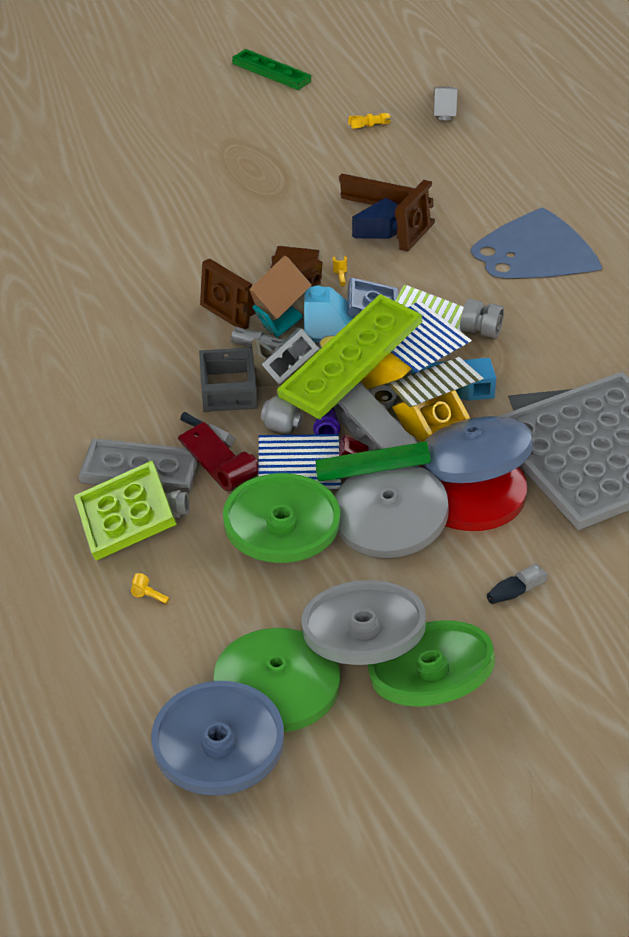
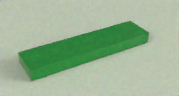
[232,49,312,90]
[315,441,431,482]

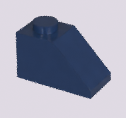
[352,198,398,239]

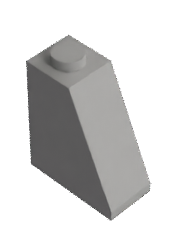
[261,328,320,385]

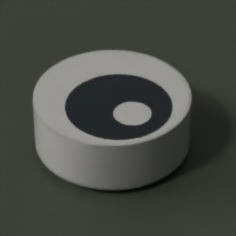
[371,385,397,410]

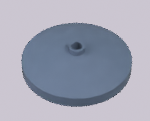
[422,416,533,483]
[151,681,284,795]

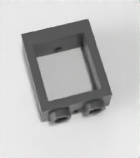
[199,347,257,412]

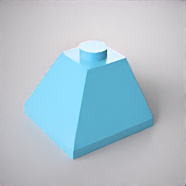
[304,286,354,343]

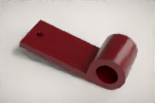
[178,422,259,492]

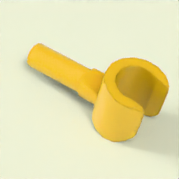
[333,256,347,286]
[131,573,170,604]

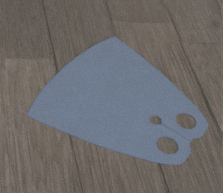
[471,207,603,278]

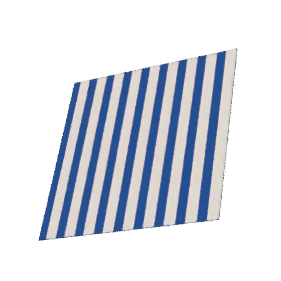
[391,301,472,372]
[259,434,341,489]

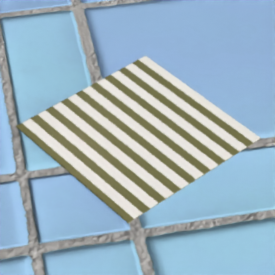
[388,357,484,407]

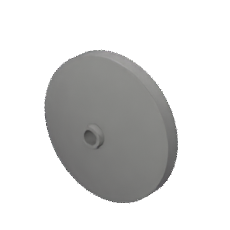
[335,465,449,558]
[301,580,426,665]

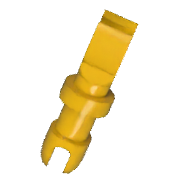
[348,113,391,129]

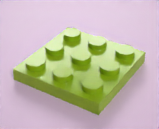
[74,461,177,561]

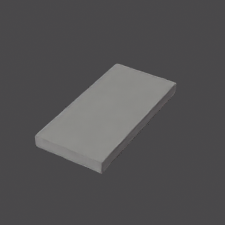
[79,438,199,495]

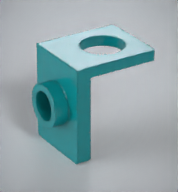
[253,305,303,338]

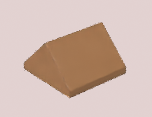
[250,255,312,321]

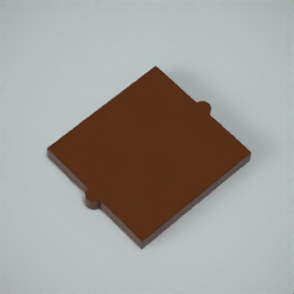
[270,246,319,269]

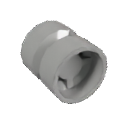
[460,298,504,339]

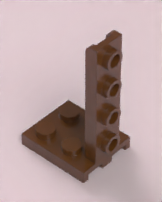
[339,173,435,251]
[200,258,323,329]

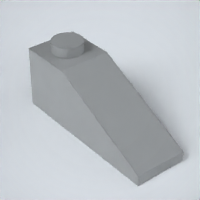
[434,86,457,120]

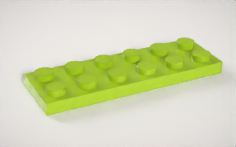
[277,294,422,419]

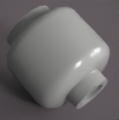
[261,396,303,435]

